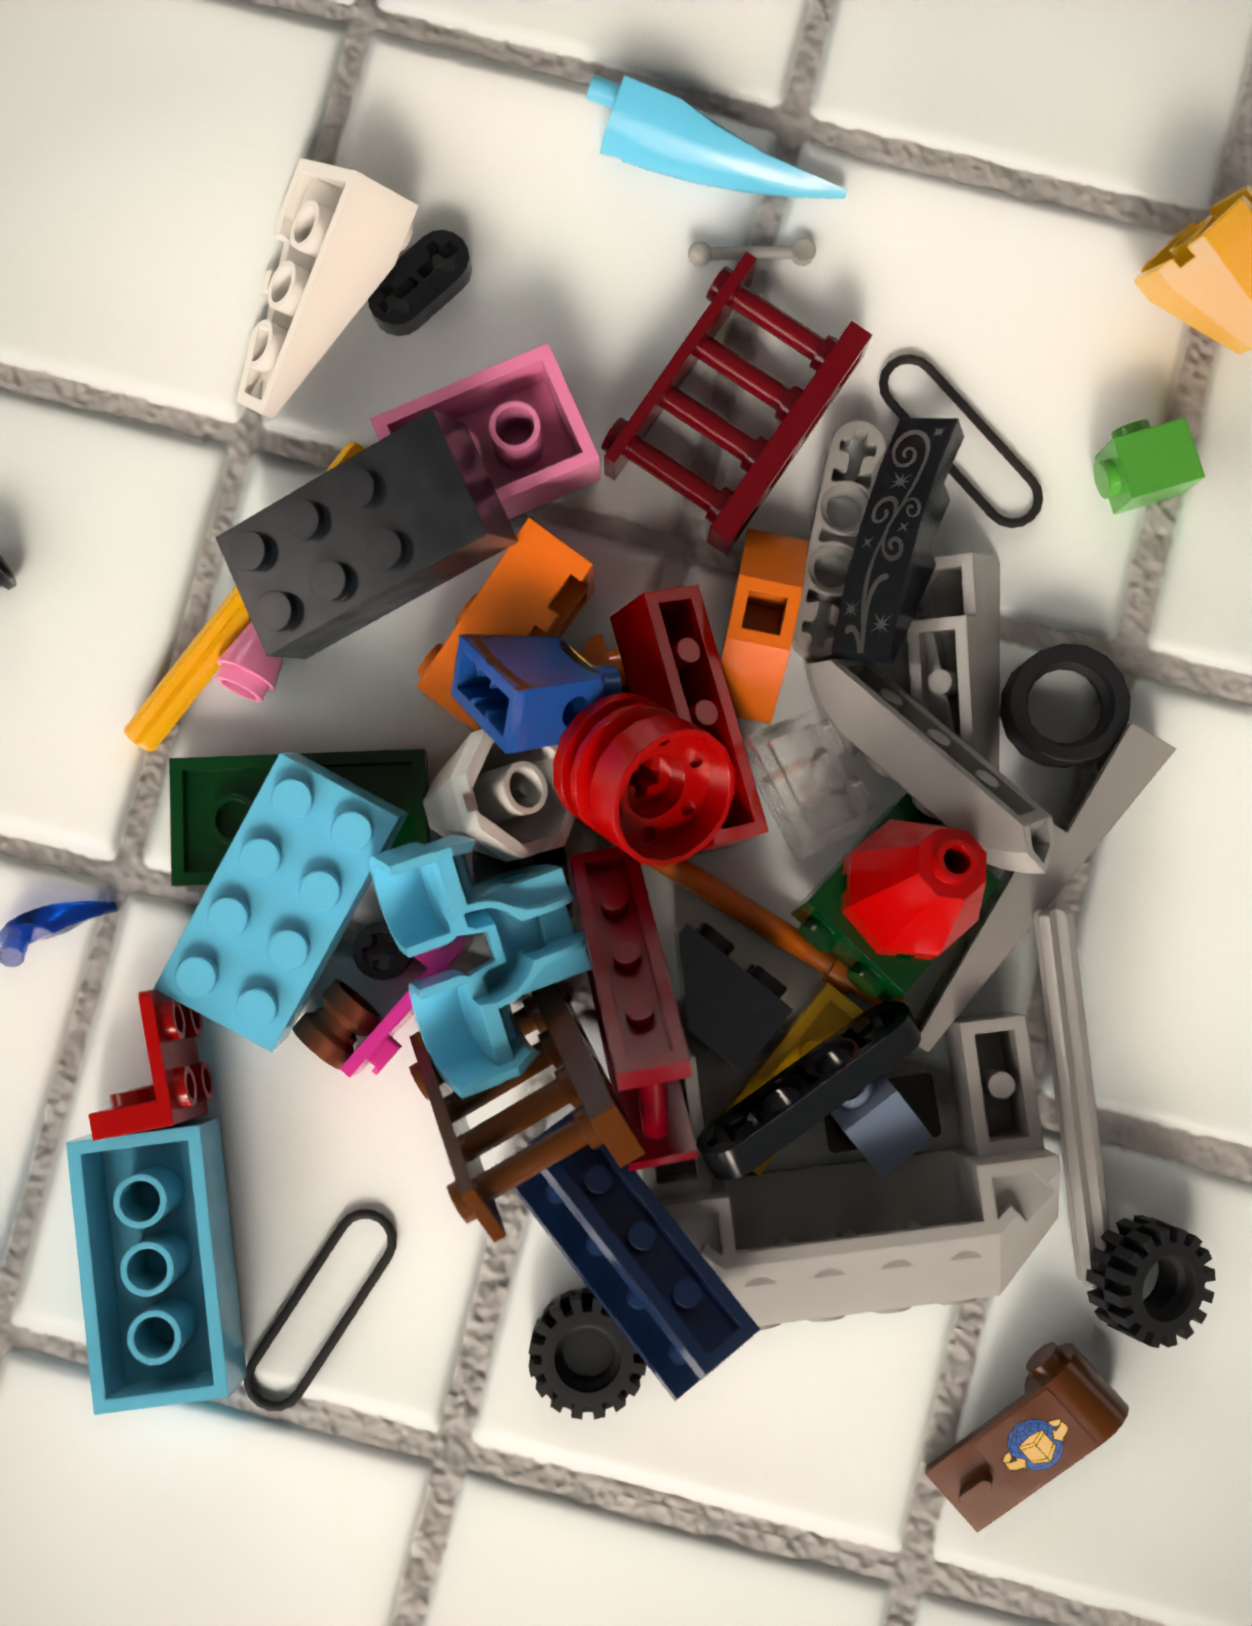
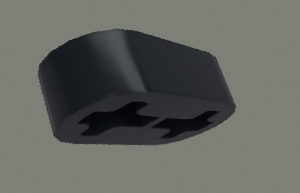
[368,230,472,336]

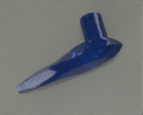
[0,901,118,967]

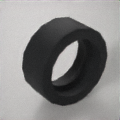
[1000,643,1131,768]

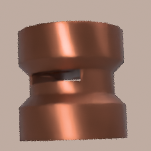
[292,978,383,1070]

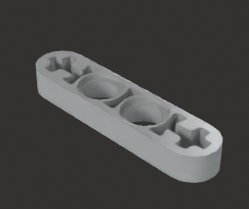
[792,421,886,662]

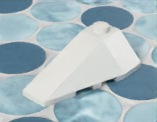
[236,158,419,419]

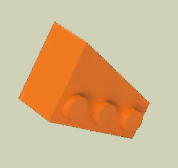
[416,517,595,732]

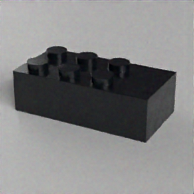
[215,410,518,659]

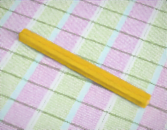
[124,441,365,752]

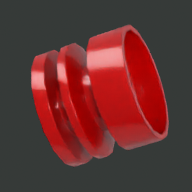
[553,692,735,867]

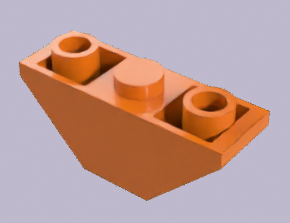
[720,528,809,725]

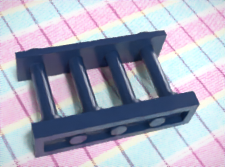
[513,1105,761,1401]

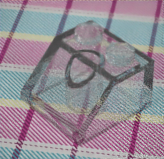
[744,709,873,862]

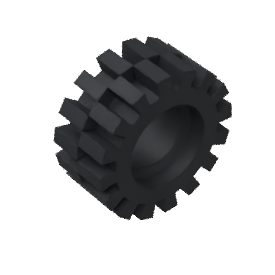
[1086,1215,1216,1348]
[528,1288,647,1420]

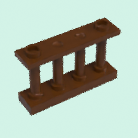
[409,982,645,1243]

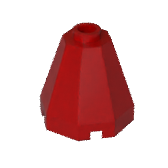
[841,819,987,960]

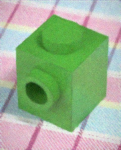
[1094,417,1205,514]

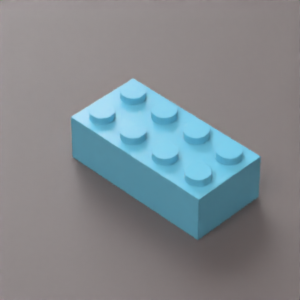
[153,752,409,1052]
[66,1117,247,1415]

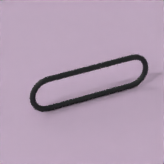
[879,354,1043,528]
[244,1209,397,1411]

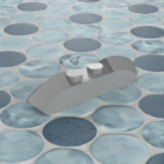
[805,659,1056,874]

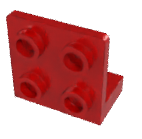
[88,989,213,1141]

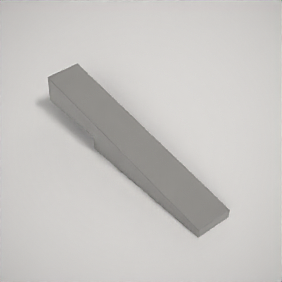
[915,722,1176,1052]

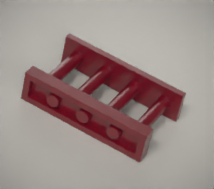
[601,252,872,556]
[569,847,698,1172]

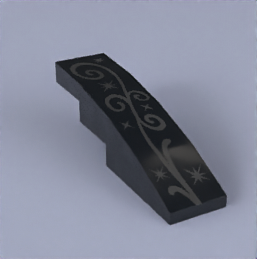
[832,418,964,664]

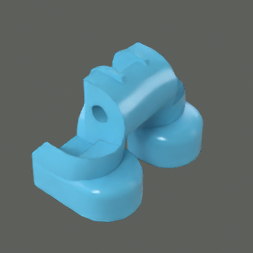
[369,834,591,1099]

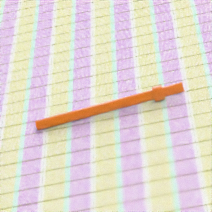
[576,818,904,1006]

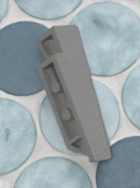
[907,552,1000,826]

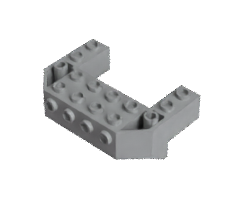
[642,1011,1061,1330]

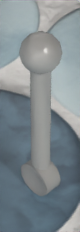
[688,237,816,267]

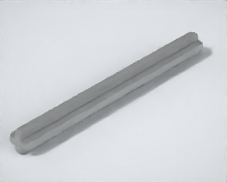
[1033,906,1111,1288]

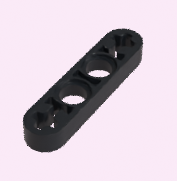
[697,1001,921,1180]

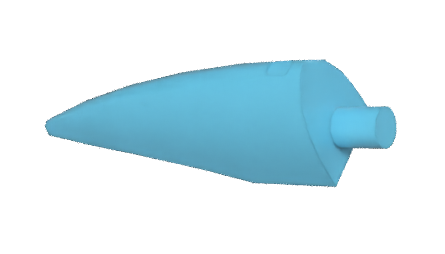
[586,74,848,199]

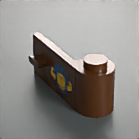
[925,1342,1129,1533]

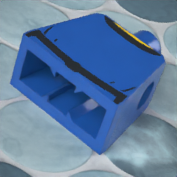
[451,634,622,754]

